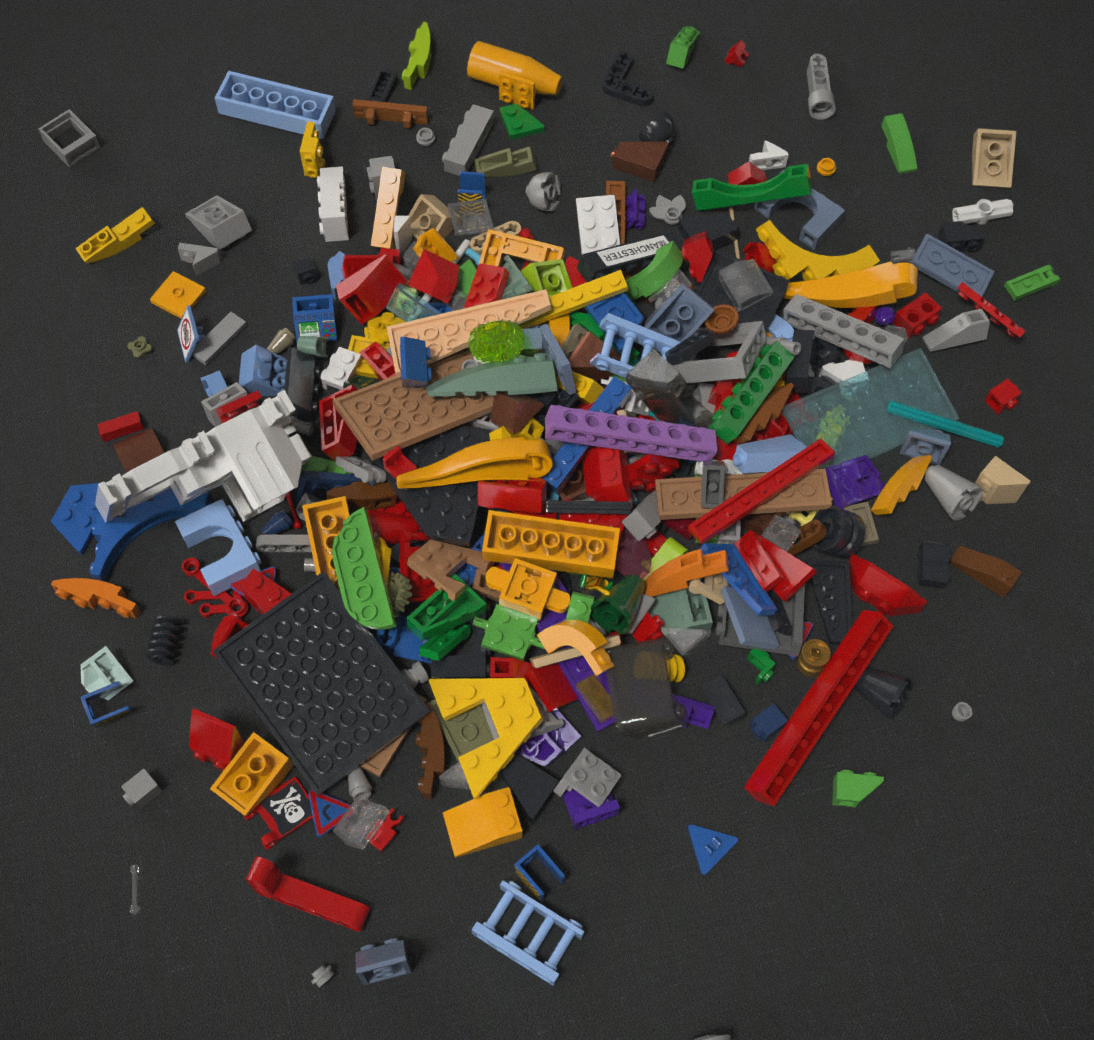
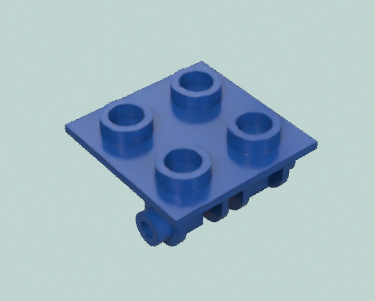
[393,615,432,664]

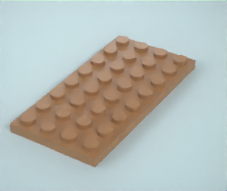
[333,346,508,461]

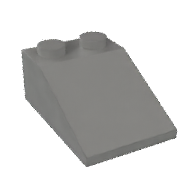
[185,196,252,249]

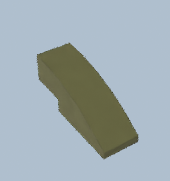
[475,146,537,177]

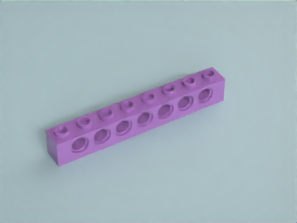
[545,405,717,462]

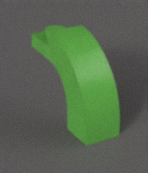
[624,241,683,300]

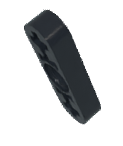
[665,329,714,366]

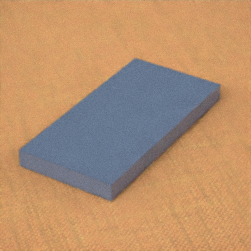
[910,234,995,299]

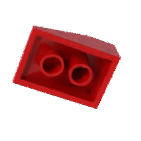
[189,709,245,771]

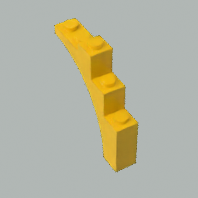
[756,220,880,281]

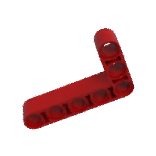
[246,856,370,932]

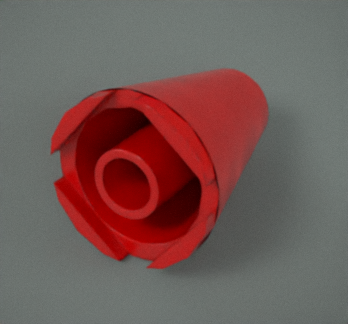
[367,509,421,547]

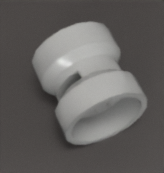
[400,661,429,689]

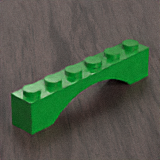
[692,164,812,211]

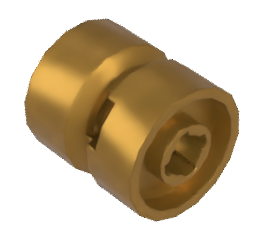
[797,639,831,677]

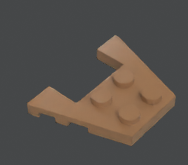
[407,540,495,601]

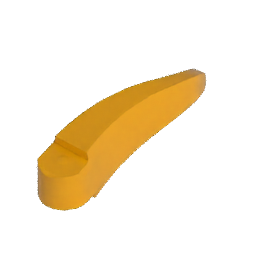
[783,262,918,308]
[397,437,553,488]

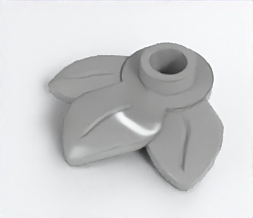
[649,195,686,225]

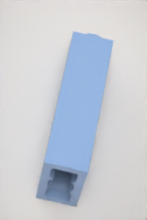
[733,435,807,473]

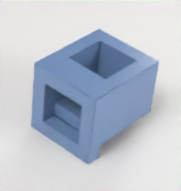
[201,370,227,397]

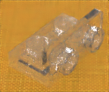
[334,794,390,850]

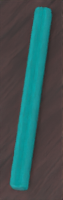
[887,401,1004,447]

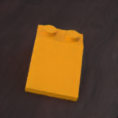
[210,732,295,816]
[443,787,522,858]

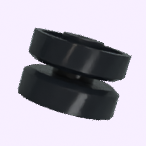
[813,505,865,558]

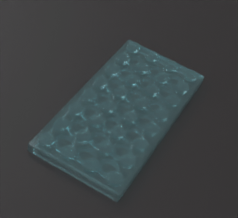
[782,348,960,469]

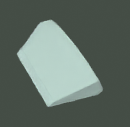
[80,646,133,700]

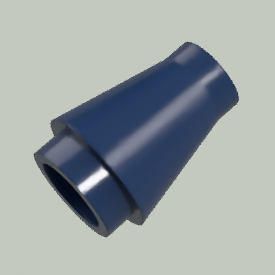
[261,510,293,535]

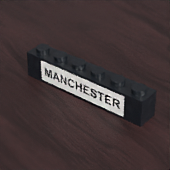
[577,231,684,282]

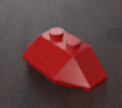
[582,445,633,510]
[848,554,927,617]

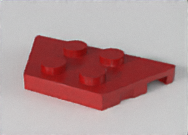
[463,264,510,309]

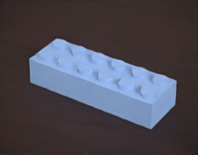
[215,71,336,139]

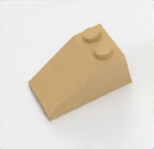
[972,129,1016,188]

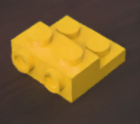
[300,121,325,178]

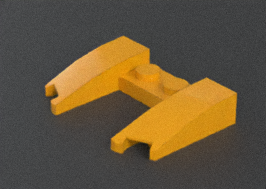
[479,229,565,267]

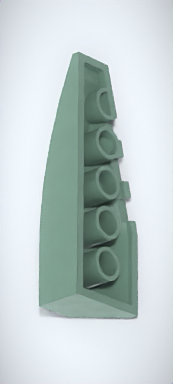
[426,353,557,396]

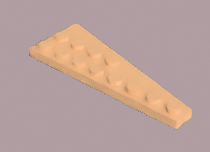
[387,290,551,378]

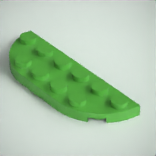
[332,507,397,630]

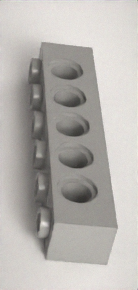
[783,294,904,368]

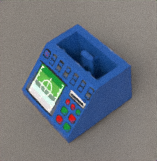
[292,294,337,342]

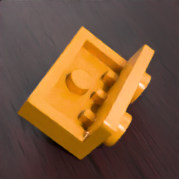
[413,228,458,262]

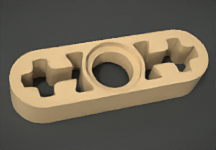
[470,221,521,255]

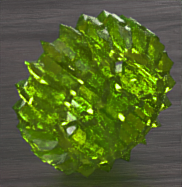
[468,319,525,363]

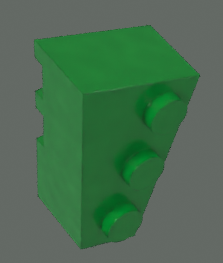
[407,574,487,642]

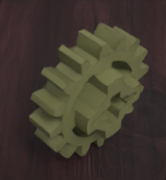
[387,572,412,618]

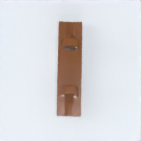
[353,99,428,128]

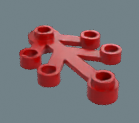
[182,558,248,618]

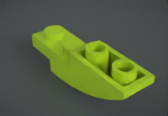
[402,22,431,90]

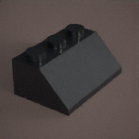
[284,347,321,421]

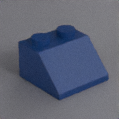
[400,337,431,388]

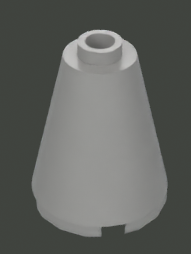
[924,465,983,521]

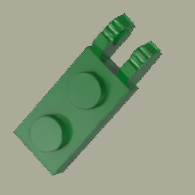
[419,625,471,661]

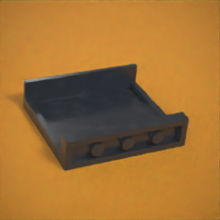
[696,250,790,333]

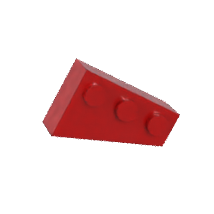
[319,385,359,461]
[478,478,546,514]

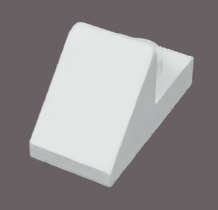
[749,141,789,170]

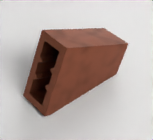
[610,141,669,182]

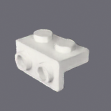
[321,347,362,390]

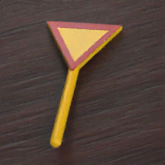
[585,576,610,596]

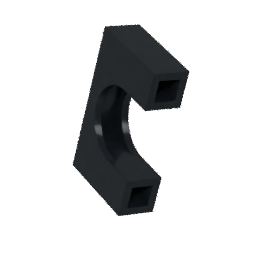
[431,595,491,679]

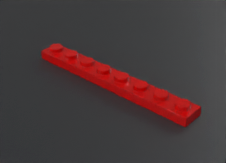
[688,438,835,545]

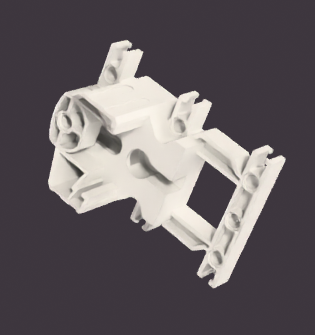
[95,390,312,523]

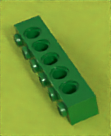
[709,340,794,444]

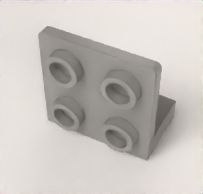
[553,748,621,807]

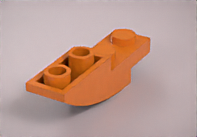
[645,549,729,597]
[51,578,141,619]

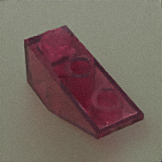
[616,525,652,579]

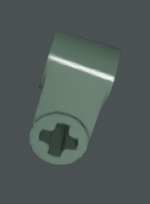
[297,336,329,358]

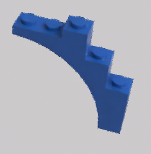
[90,488,213,582]

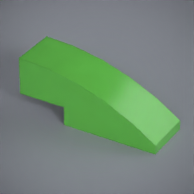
[881,113,917,174]

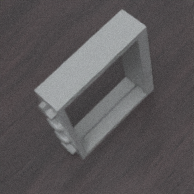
[669,321,767,384]

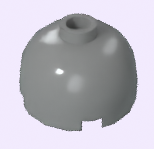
[526,172,561,211]

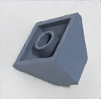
[899,429,951,465]

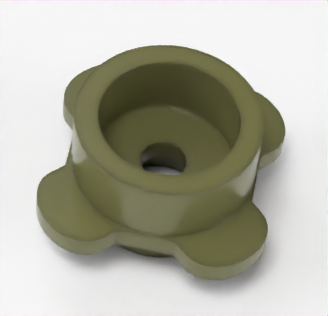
[127,336,152,358]

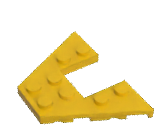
[429,678,543,801]

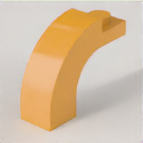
[537,620,614,676]

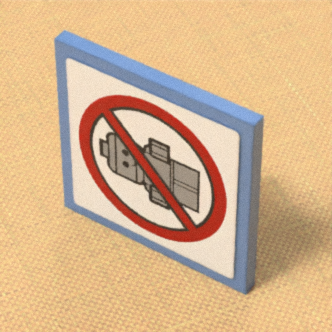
[177,305,205,362]

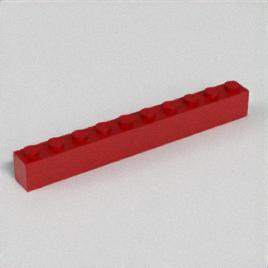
[744,610,894,806]

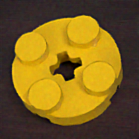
[367,312,405,345]

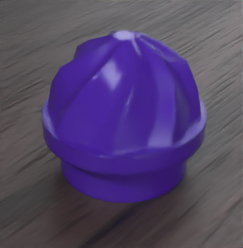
[875,306,895,326]

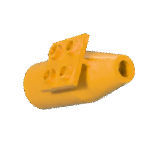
[467,41,563,110]

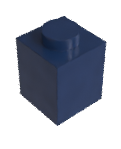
[750,703,788,743]

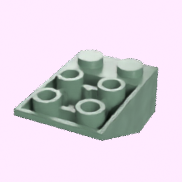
[647,585,713,640]

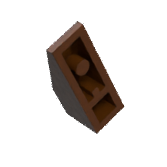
[949,546,1022,598]

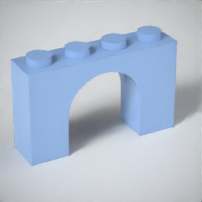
[175,499,261,596]

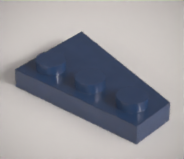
[295,470,362,503]

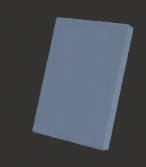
[540,324,576,395]
[720,586,780,650]

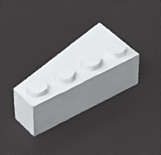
[317,167,349,242]

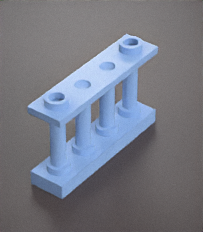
[590,313,680,393]
[472,881,584,986]

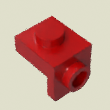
[383,446,417,480]

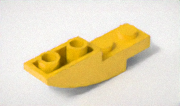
[76,207,155,263]

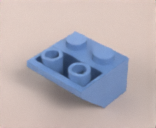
[239,345,287,396]

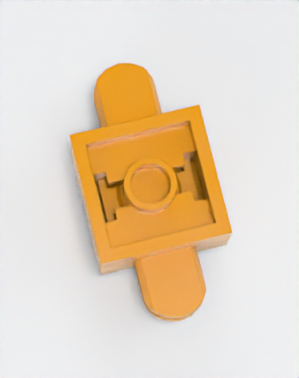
[486,558,570,621]

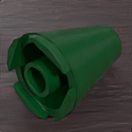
[591,574,645,635]

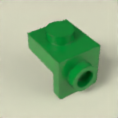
[747,649,776,685]

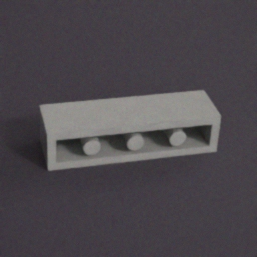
[442,104,494,176]

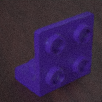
[562,788,620,830]

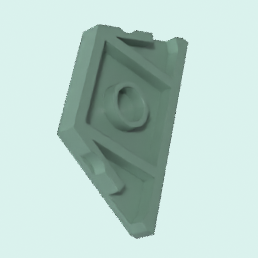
[501,255,533,300]

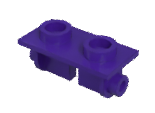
[625,189,646,230]

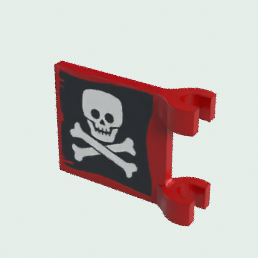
[243,777,313,850]

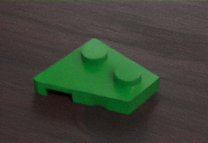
[499,103,544,140]

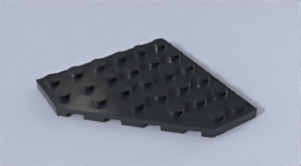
[373,425,493,547]

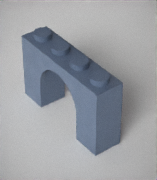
[754,170,845,250]

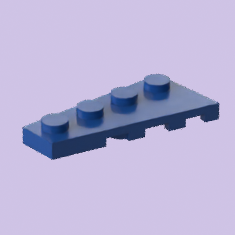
[700,543,778,615]

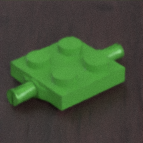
[473,604,545,661]

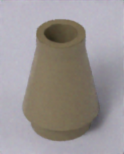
[266,328,296,355]

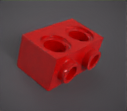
[893,292,942,339]

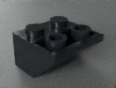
[531,387,579,434]

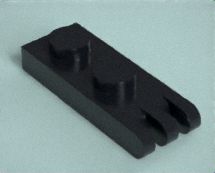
[767,589,792,636]

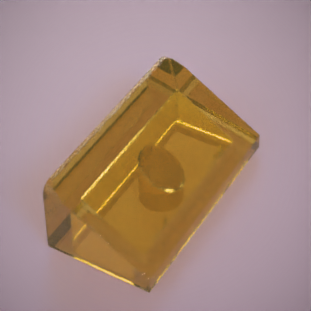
[575,674,620,724]

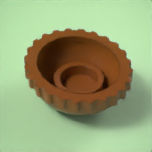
[704,304,739,334]

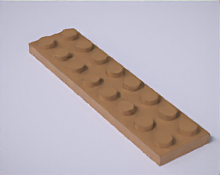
[655,469,832,520]

